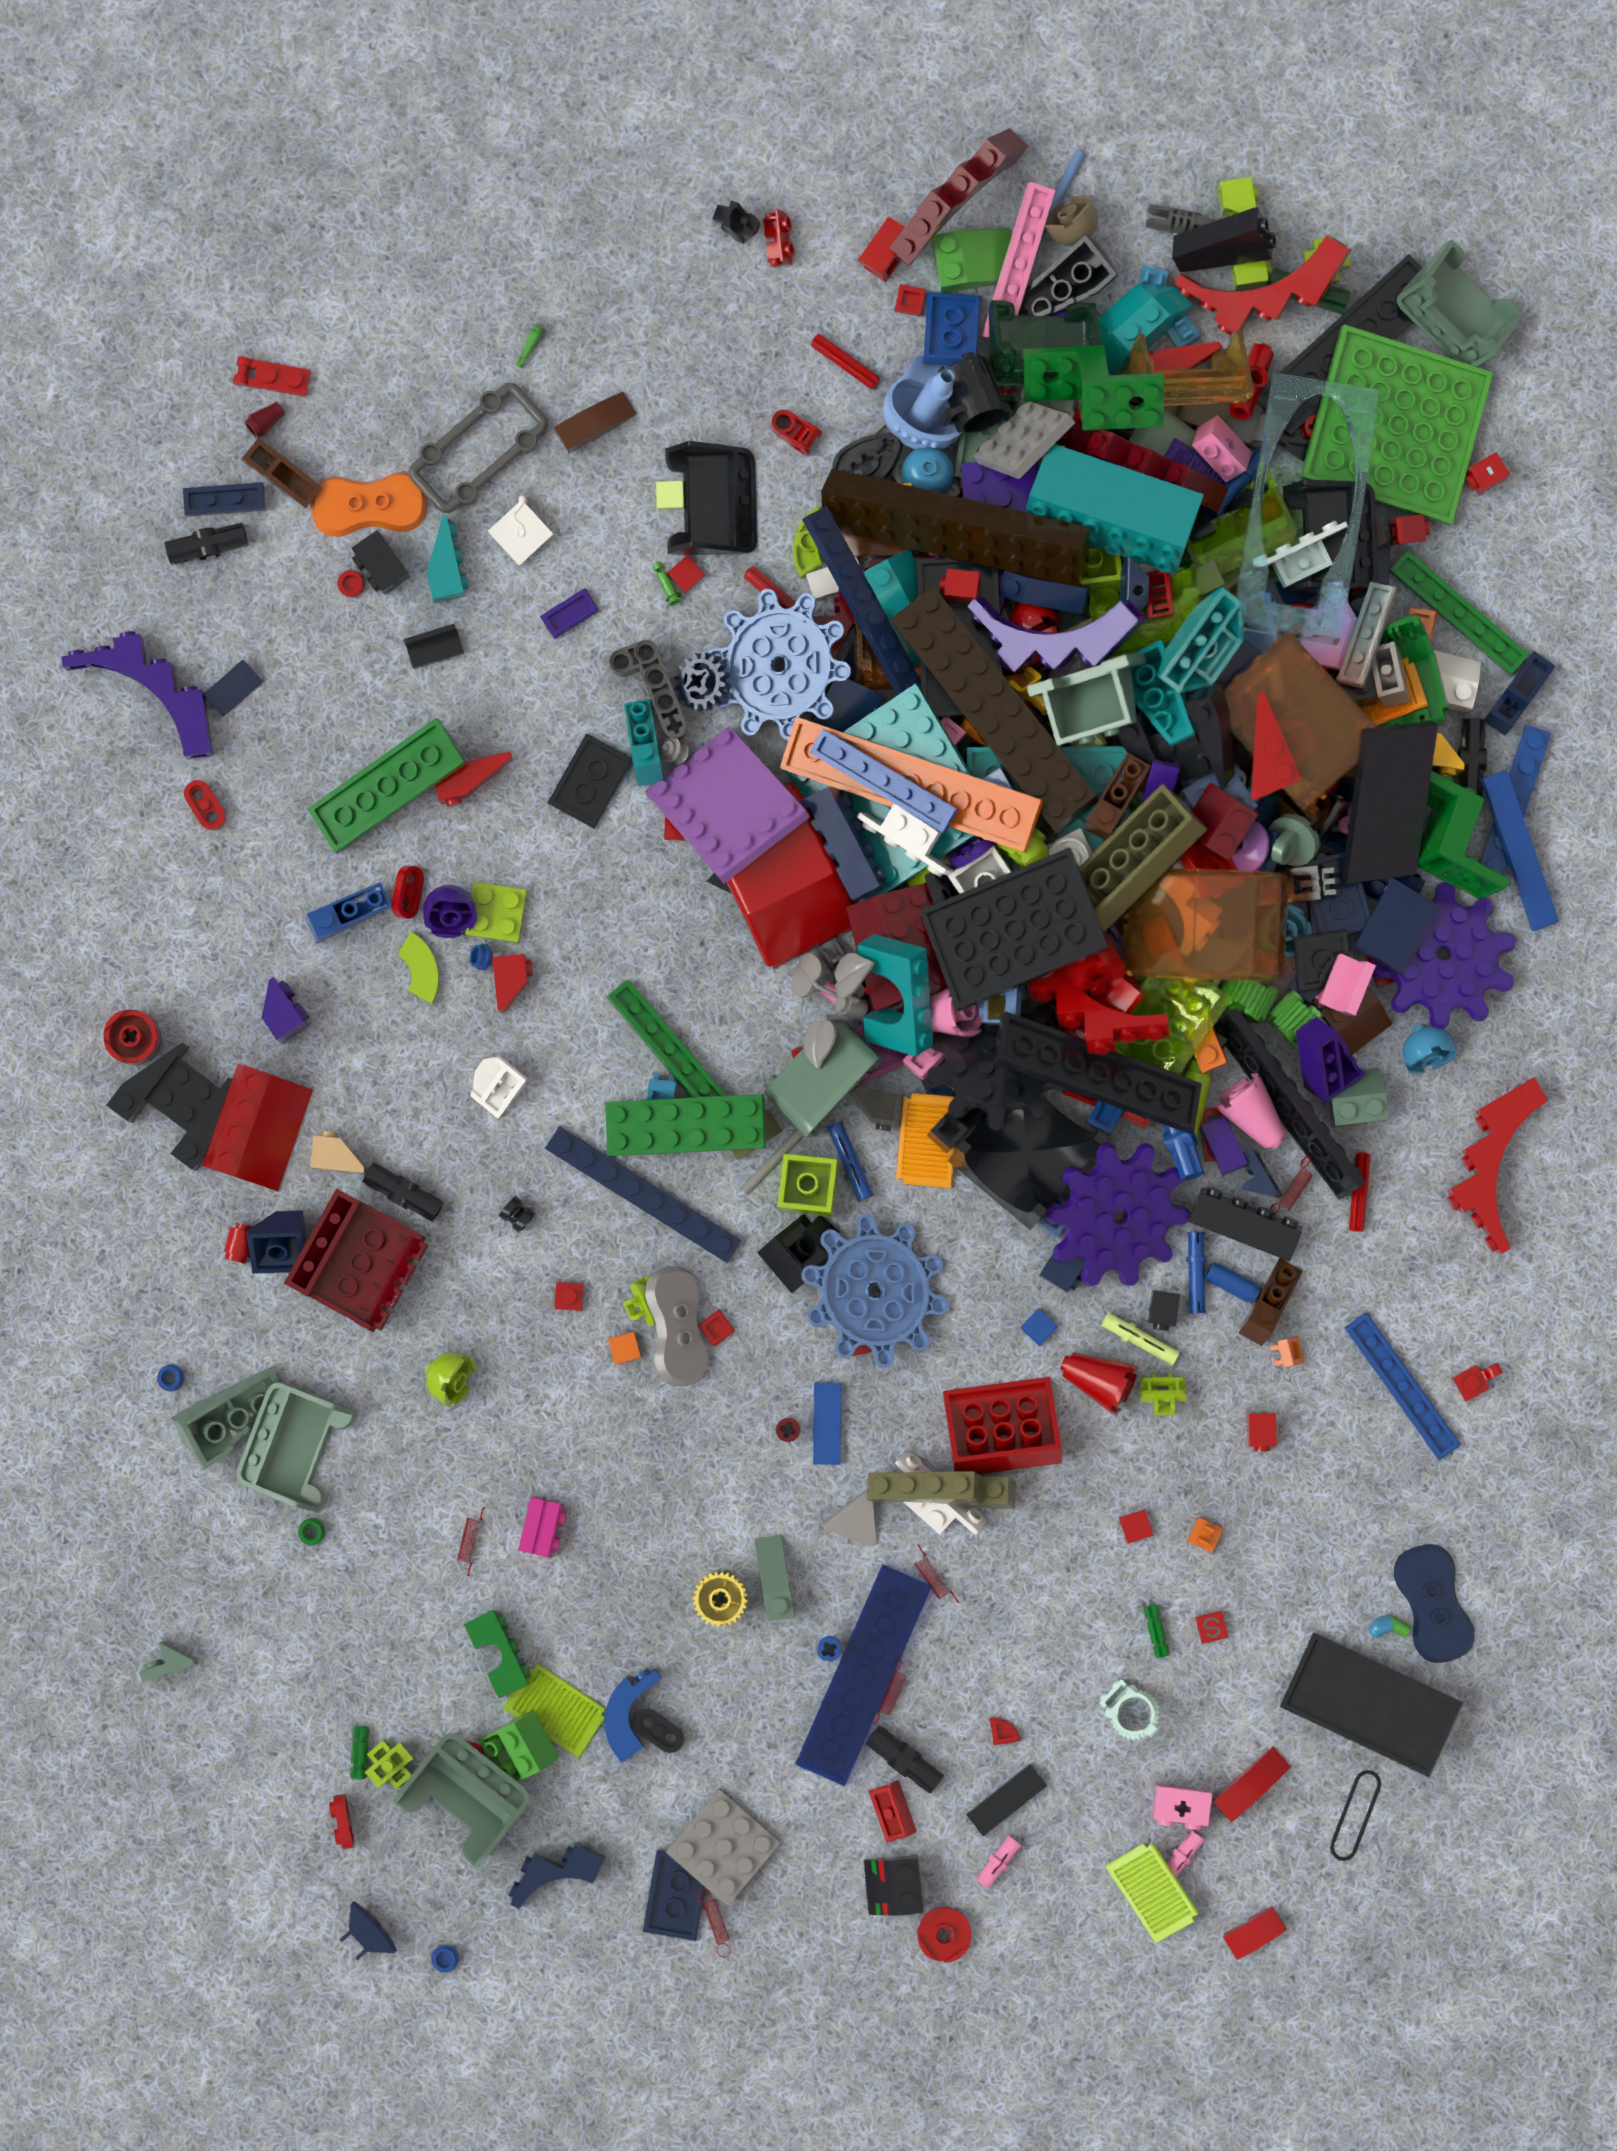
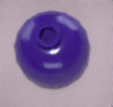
[423,885,477,938]

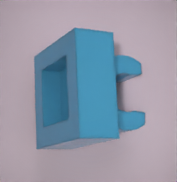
[1139,266,1169,286]
[1166,314,1201,347]
[647,1073,676,1100]

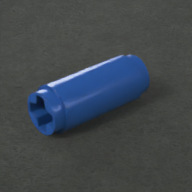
[1205,1261,1261,1304]

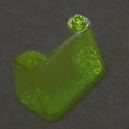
[1089,566,1202,657]

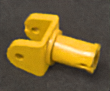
[1008,666,1048,716]

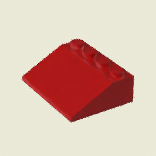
[202,1064,313,1191]
[943,1377,1062,1474]

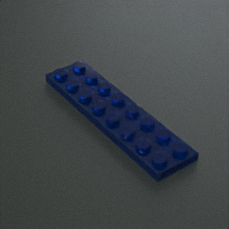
[795,1564,932,1787]

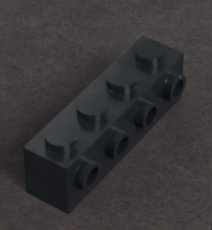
[1189,1187,1302,1262]

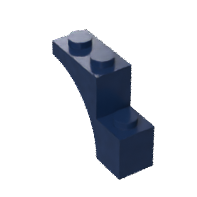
[508,1842,606,1909]

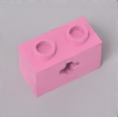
[1192,415,1252,482]
[1152,1784,1212,1830]

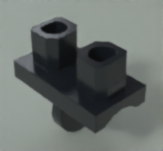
[713,201,760,244]

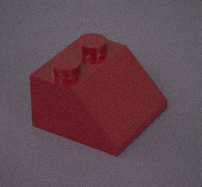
[1192,781,1258,860]

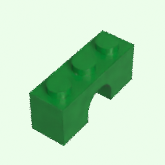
[464,1610,532,1698]

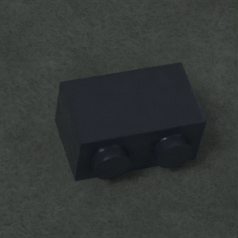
[351,530,410,595]

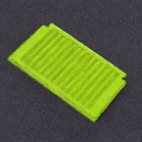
[503,1663,606,1759]
[1105,1842,1199,1944]

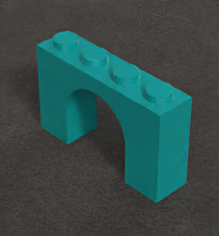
[857,934,933,1057]

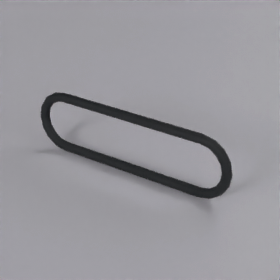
[1330,1770,1381,1861]

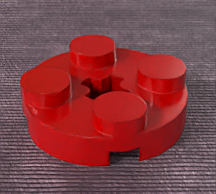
[917,1907,971,1962]

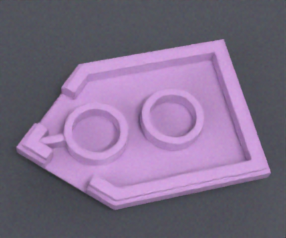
[1293,590,1358,671]

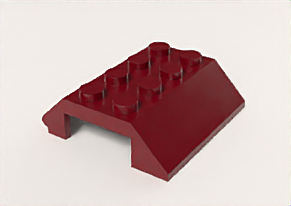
[845,883,948,1011]
[284,1188,429,1333]

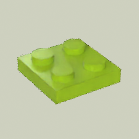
[465,882,527,943]

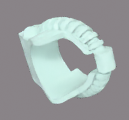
[1100,1679,1161,1741]

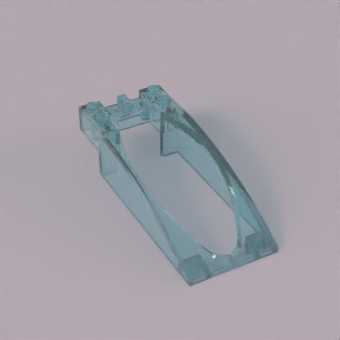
[1235,372,1379,646]

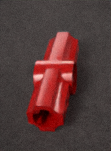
[1228,343,1274,420]

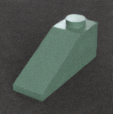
[755,1535,795,1622]

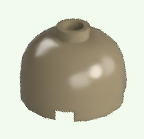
[1045,195,1098,246]

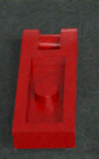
[233,356,311,397]

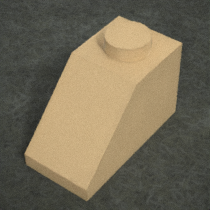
[310,1131,367,1174]

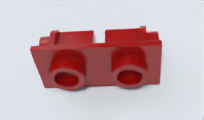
[763,209,795,267]

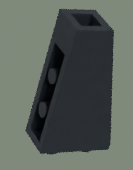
[1172,207,1276,273]

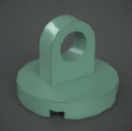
[1269,813,1320,866]

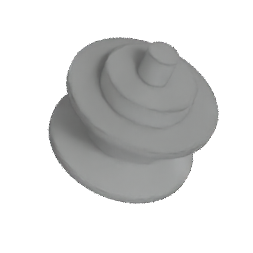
[660,738,689,766]

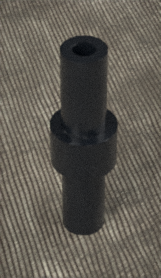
[1224,482,1269,514]

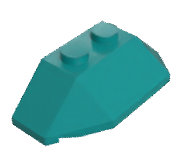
[1097,283,1194,375]
[1158,587,1243,693]

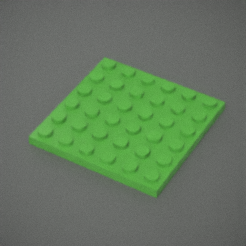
[1300,324,1493,526]

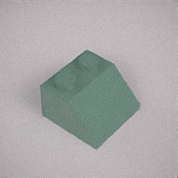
[1329,1068,1389,1128]

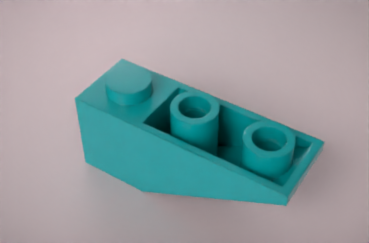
[427,515,469,603]
[624,699,664,786]

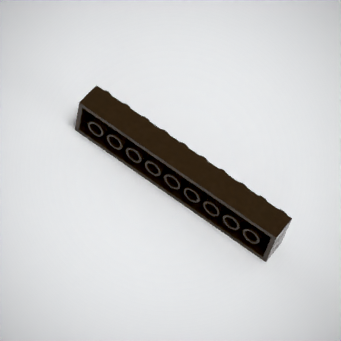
[821,468,1090,587]
[891,586,1099,834]

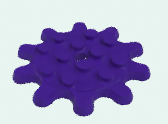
[1370,882,1516,1029]
[1045,1142,1189,1286]

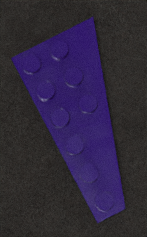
[961,457,1042,615]

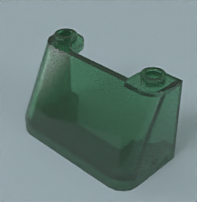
[989,300,1102,386]

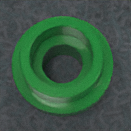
[298,1518,326,1545]

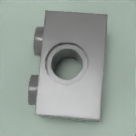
[1372,642,1411,709]

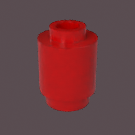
[224,1223,252,1264]

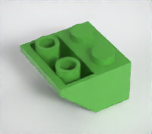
[478,1710,559,1781]

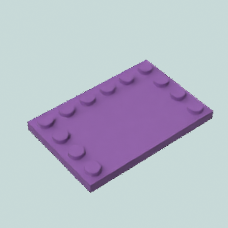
[645,726,810,884]

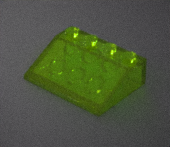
[1115,948,1232,1075]

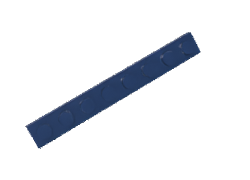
[802,506,922,695]
[545,1126,742,1263]

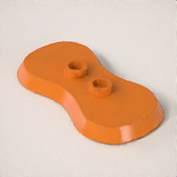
[311,472,427,537]

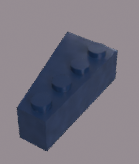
[800,786,888,901]

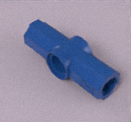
[1162,1124,1205,1181]

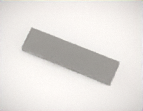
[1337,582,1397,689]

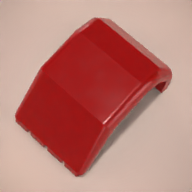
[726,782,856,969]

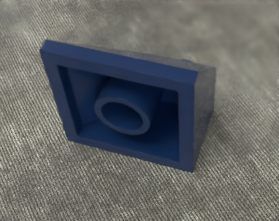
[247,1210,306,1274]

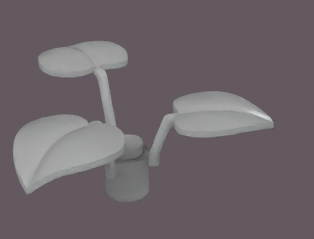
[791,953,875,1069]

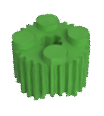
[1217,968,1279,1025]
[1266,990,1328,1050]

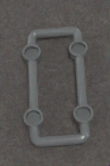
[408,383,548,513]

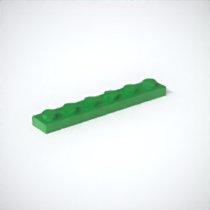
[1389,550,1529,676]
[607,979,727,1098]

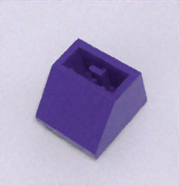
[261,977,310,1044]

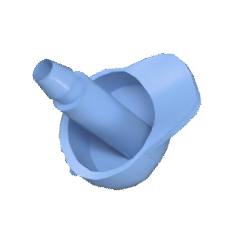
[882,355,962,449]

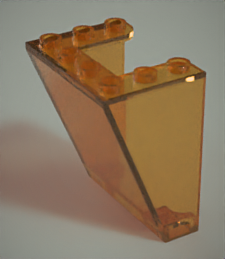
[1223,632,1377,819]

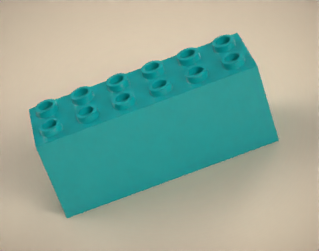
[1025,444,1204,574]

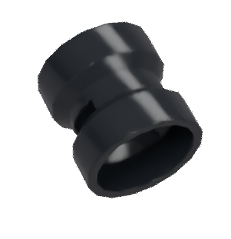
[498,1196,536,1233]

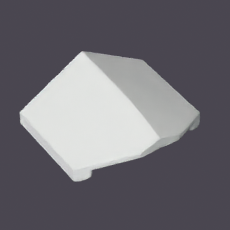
[471,1056,528,1119]

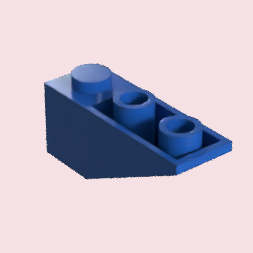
[306,882,392,943]

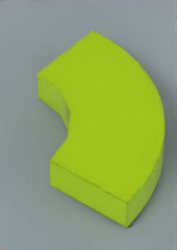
[793,505,823,579]
[398,932,439,1004]

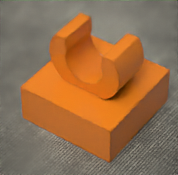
[1270,1336,1304,1367]
[1187,1517,1223,1553]

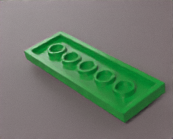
[307,718,467,854]
[605,1094,766,1156]

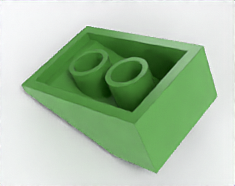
[931,228,1011,293]

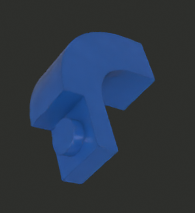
[604,1668,662,1763]

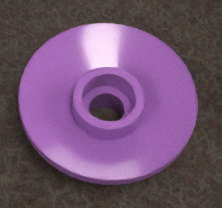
[1231,821,1269,874]

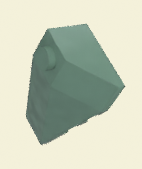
[171,1367,280,1469]

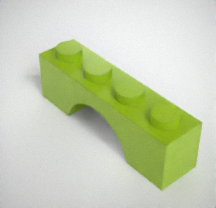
[1218,177,1272,291]

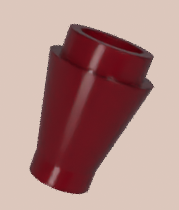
[244,402,285,438]

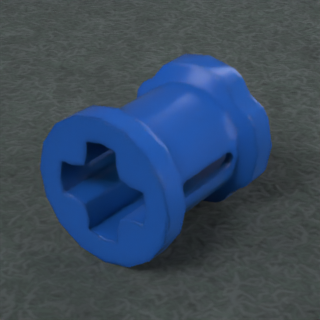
[817,1636,841,1662]

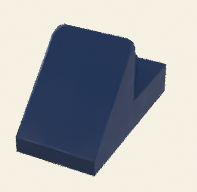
[1237,1148,1283,1198]

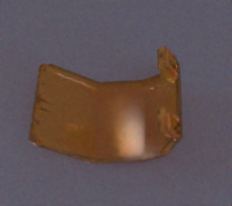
[1122,868,1288,981]

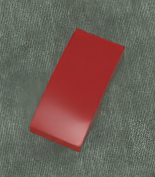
[1223,1906,1287,1960]

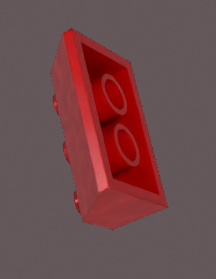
[1063,973,1144,1040]

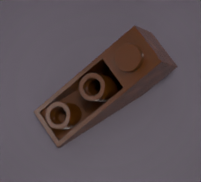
[1084,753,1151,841]
[1239,1258,1303,1346]

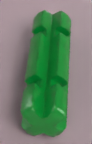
[1144,1604,1170,1658]
[350,1726,369,1780]

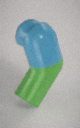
[1369,1615,1411,1638]

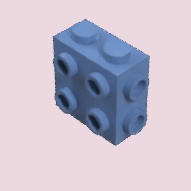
[1181,764,1259,811]

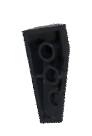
[1017,234,1119,326]

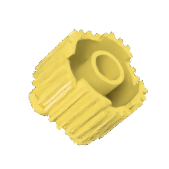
[693,1571,748,1627]

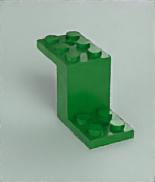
[1023,345,1164,430]
[1417,771,1509,899]

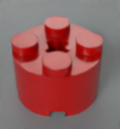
[1063,935,1126,997]
[104,1010,162,1065]

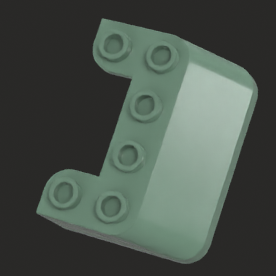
[393,1733,530,1869]

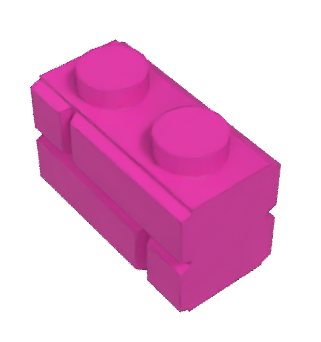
[518,1497,567,1558]

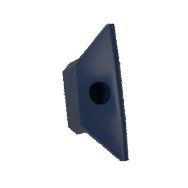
[1119,557,1149,611]
[339,1901,397,1960]

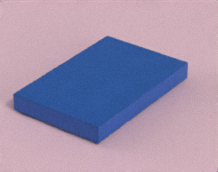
[923,292,981,366]

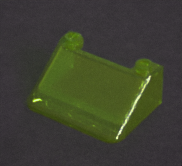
[1186,465,1297,575]

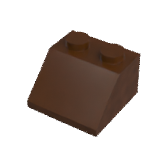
[1320,986,1392,1055]

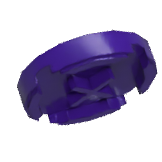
[949,837,996,869]

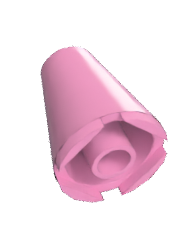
[929,988,984,1037]
[1215,1073,1286,1149]

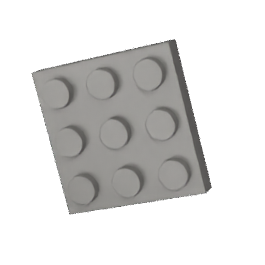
[973,401,1075,479]
[666,1789,781,1906]

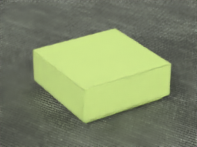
[656,481,684,510]

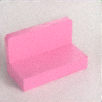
[1319,954,1376,1016]

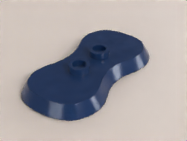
[1394,1544,1474,1663]

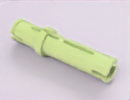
[1101,1312,1180,1366]

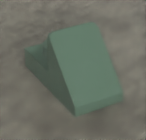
[139,1641,198,1683]

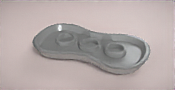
[645,1267,708,1386]

